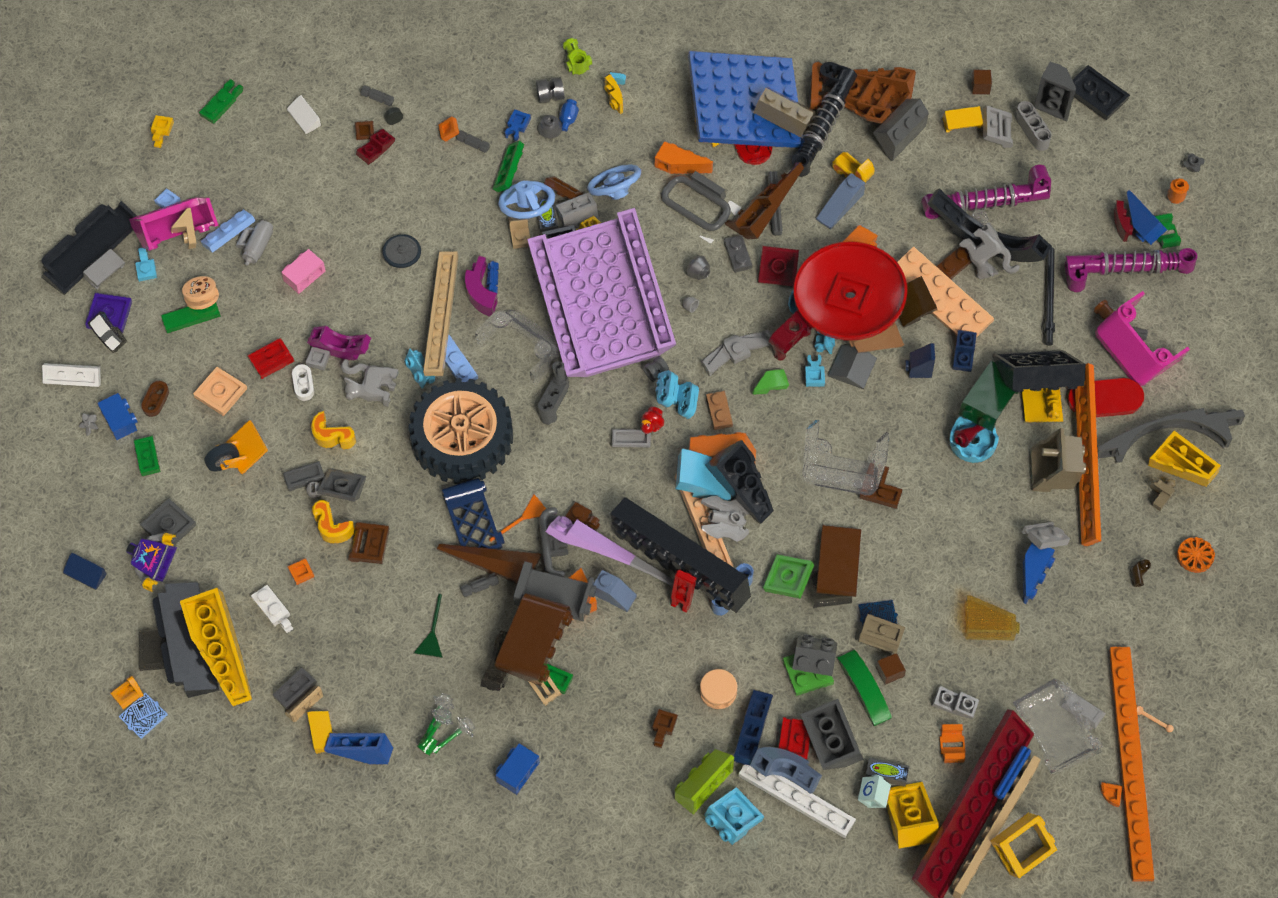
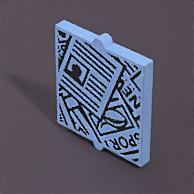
[119,693,168,739]

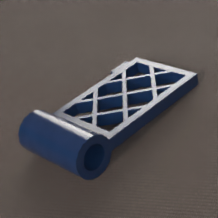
[442,478,505,549]

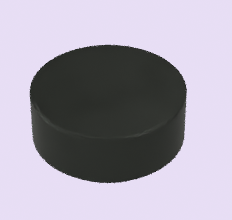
[384,107,403,125]

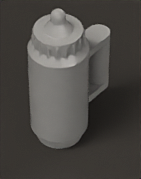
[236,220,273,266]

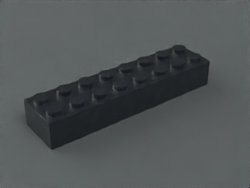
[610,497,751,613]

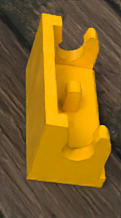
[942,106,983,133]

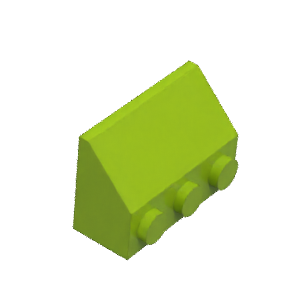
[674,749,734,815]

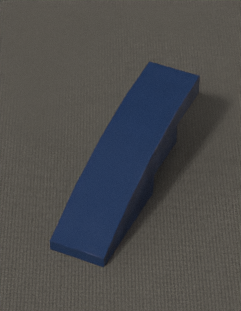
[734,690,773,766]

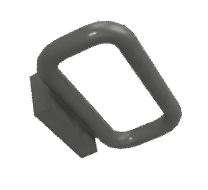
[661,171,731,231]

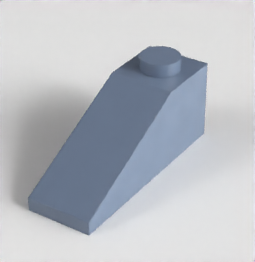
[816,173,866,230]

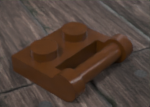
[348,522,390,564]

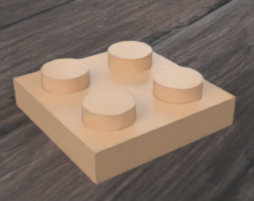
[193,367,247,416]

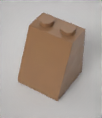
[849,322,904,353]

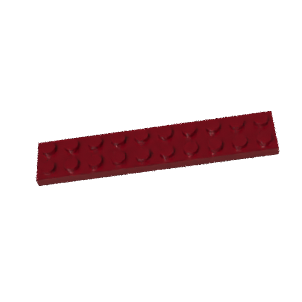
[912,709,1034,898]

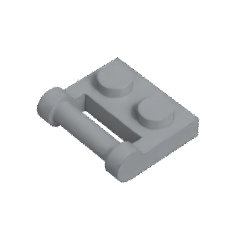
[983,106,1013,148]

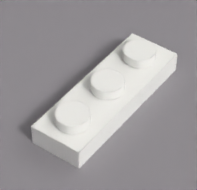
[42,363,101,387]

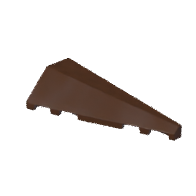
[725,162,804,239]
[437,544,542,584]

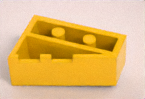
[1148,431,1221,487]

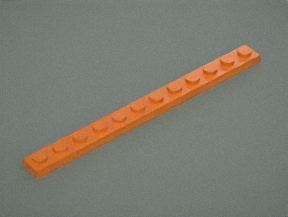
[1109,647,1155,882]

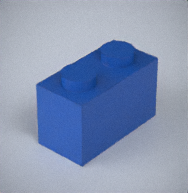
[98,393,138,440]
[495,743,540,795]

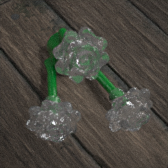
[417,693,475,756]

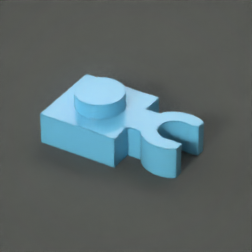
[805,355,825,387]

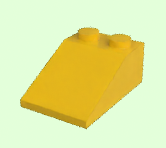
[886,782,939,849]

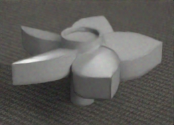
[79,413,98,436]

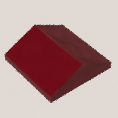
[758,246,799,287]

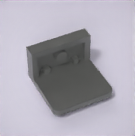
[792,634,838,676]

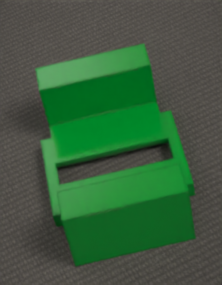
[1155,213,1181,249]

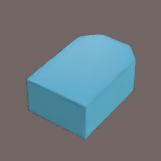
[610,72,626,85]

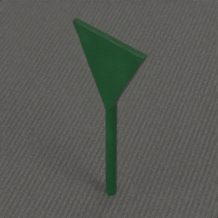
[413,594,443,658]

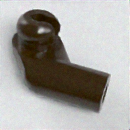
[1131,559,1151,587]

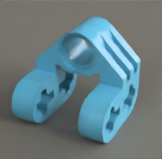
[656,370,699,419]

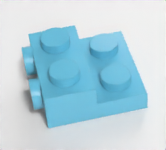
[704,787,764,845]

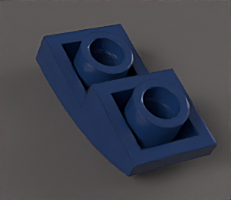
[953,330,977,372]

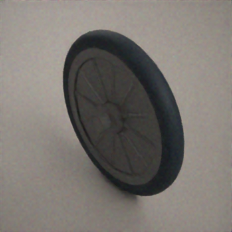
[382,234,421,268]

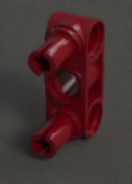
[768,310,812,361]

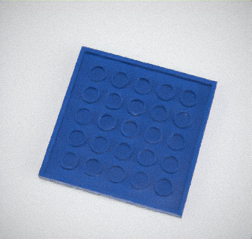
[688,51,803,148]

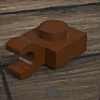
[565,502,600,531]
[652,709,678,748]

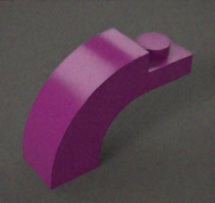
[465,256,498,317]
[307,325,371,360]

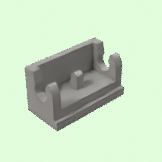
[556,193,599,227]
[83,249,125,290]

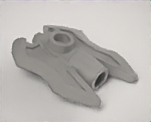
[701,496,749,542]

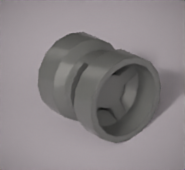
[643,356,669,382]

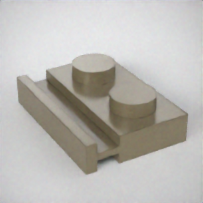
[858,614,905,654]

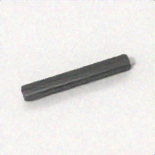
[767,171,783,236]

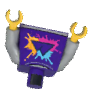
[126,533,177,592]

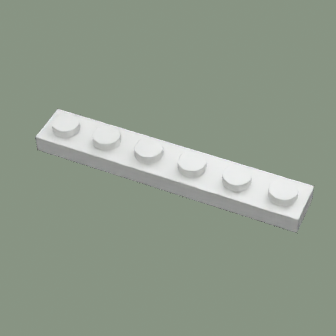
[739,764,856,838]

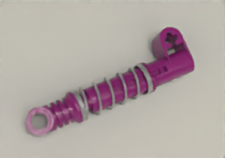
[921,164,1051,219]
[1065,248,1197,292]

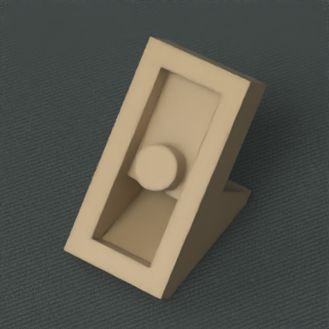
[171,208,196,249]
[508,217,530,249]

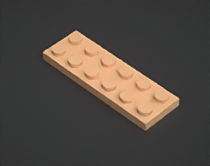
[897,247,994,338]

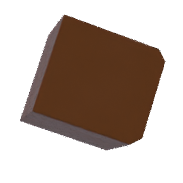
[971,69,992,95]
[876,653,906,685]

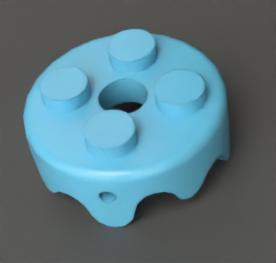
[949,417,999,463]

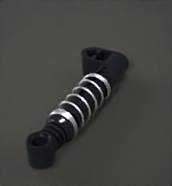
[792,62,857,177]

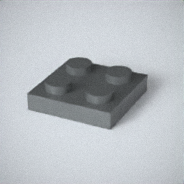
[140,499,196,545]

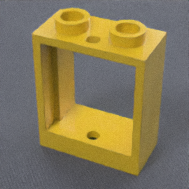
[990,812,1057,878]

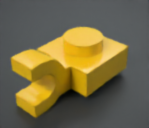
[151,115,174,148]

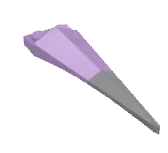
[546,516,674,587]

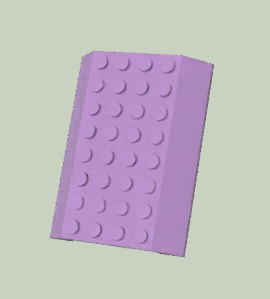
[527,208,676,377]

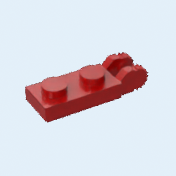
[671,570,697,613]

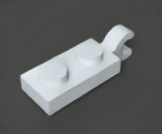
[251,585,293,633]

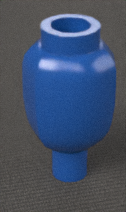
[559,99,579,132]

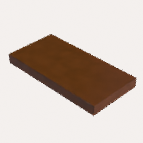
[816,525,861,597]

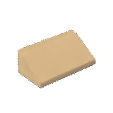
[285,686,323,722]

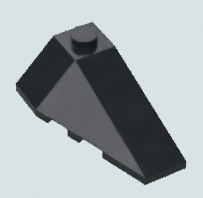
[705,440,774,524]

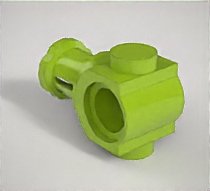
[562,38,592,75]

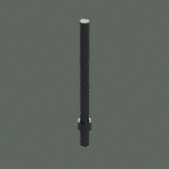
[1044,247,1055,346]

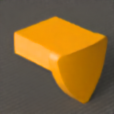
[110,676,144,710]

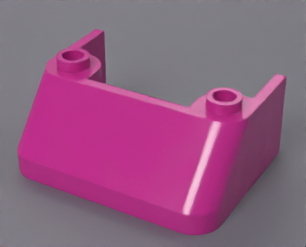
[129,197,219,251]
[1095,291,1190,386]

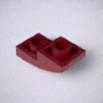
[356,129,395,165]
[1114,200,1133,242]

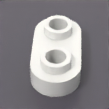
[292,364,314,401]

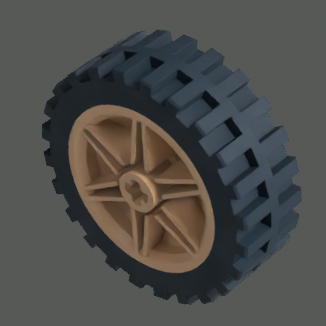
[409,378,513,484]

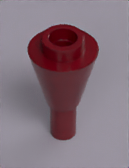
[954,424,985,448]

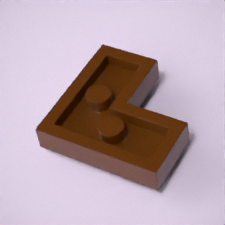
[860,462,903,509]

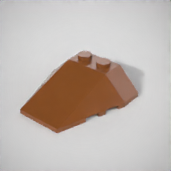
[844,67,916,124]

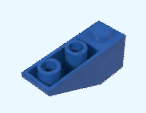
[1023,543,1055,604]

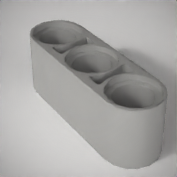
[1015,101,1052,151]

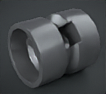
[536,76,565,103]

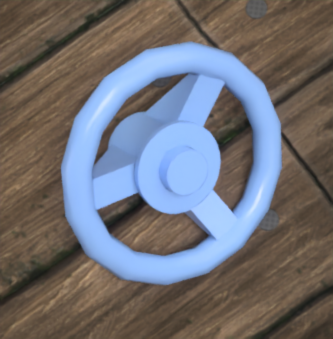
[587,164,641,200]
[498,181,555,219]

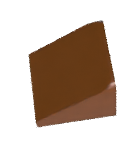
[355,121,374,140]

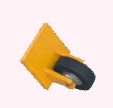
[204,420,268,474]

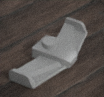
[701,330,772,376]

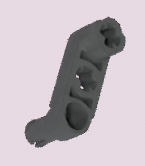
[538,361,569,425]

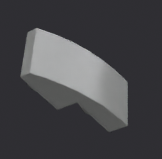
[932,686,979,719]

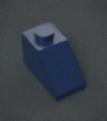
[905,343,935,378]

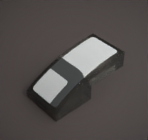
[88,311,127,353]

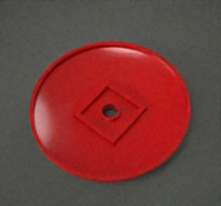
[794,242,907,340]

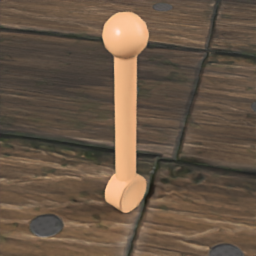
[1137,706,1174,733]

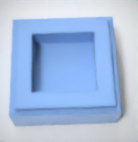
[154,188,181,208]

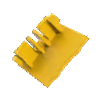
[1022,387,1063,422]

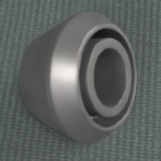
[538,115,562,139]
[687,256,711,280]

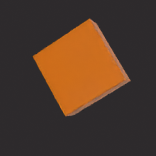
[439,116,459,142]
[288,558,314,585]

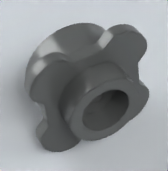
[1183,153,1205,172]

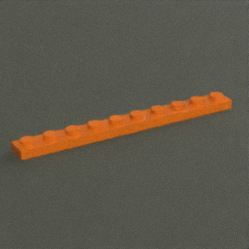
[1075,363,1101,546]

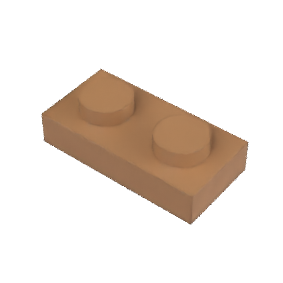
[706,391,733,430]

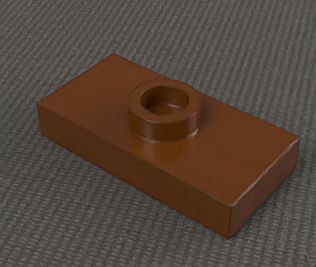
[544,176,583,199]

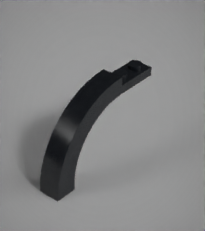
[927,188,1052,262]

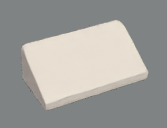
[287,95,321,134]

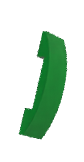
[837,650,892,726]

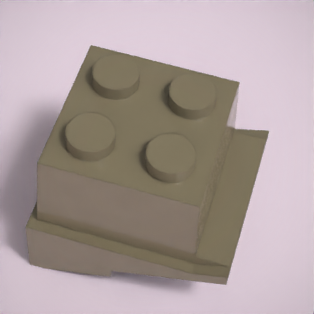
[1030,428,1086,492]

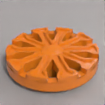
[1177,537,1215,573]

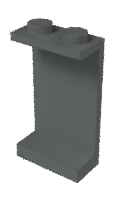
[513,561,597,622]

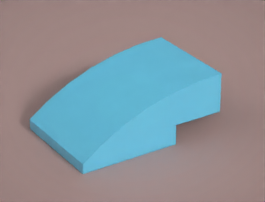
[676,449,731,501]

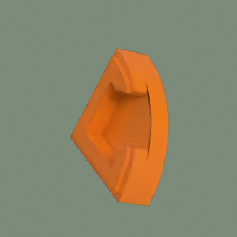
[1101,782,1122,807]

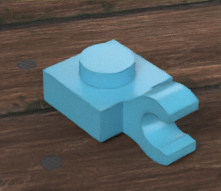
[135,248,157,281]

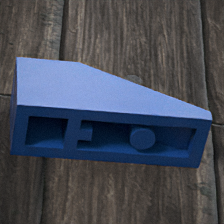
[1127,190,1167,245]
[324,733,393,764]

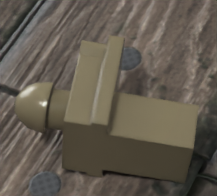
[1150,479,1176,511]

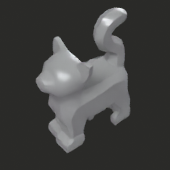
[959,222,1020,280]
[341,359,399,407]

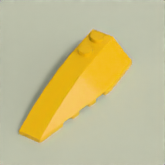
[180,588,252,707]

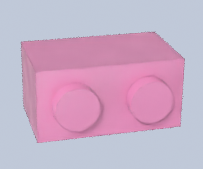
[281,249,326,294]

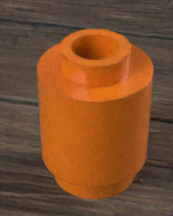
[1167,178,1189,204]

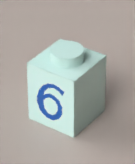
[858,775,891,808]

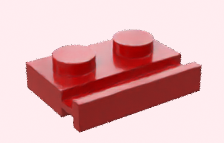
[248,338,295,379]
[779,717,810,760]

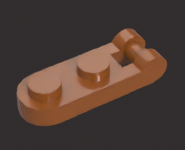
[810,62,822,110]

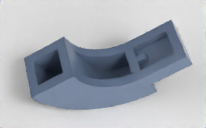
[750,747,822,794]

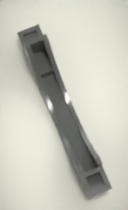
[1097,408,1245,463]

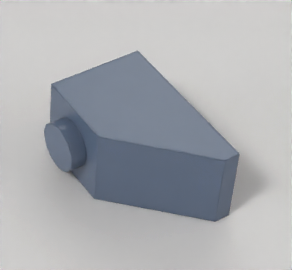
[594,570,637,612]

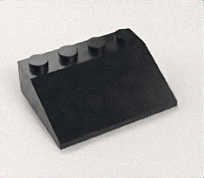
[992,350,1086,392]

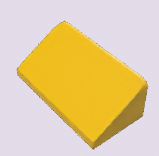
[307,711,333,754]

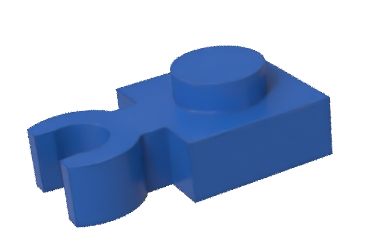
[505,109,531,141]

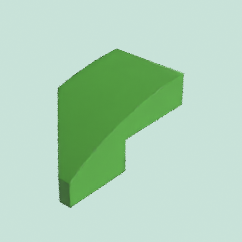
[752,369,789,395]

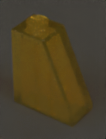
[965,595,1020,641]

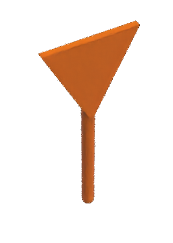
[489,494,546,542]

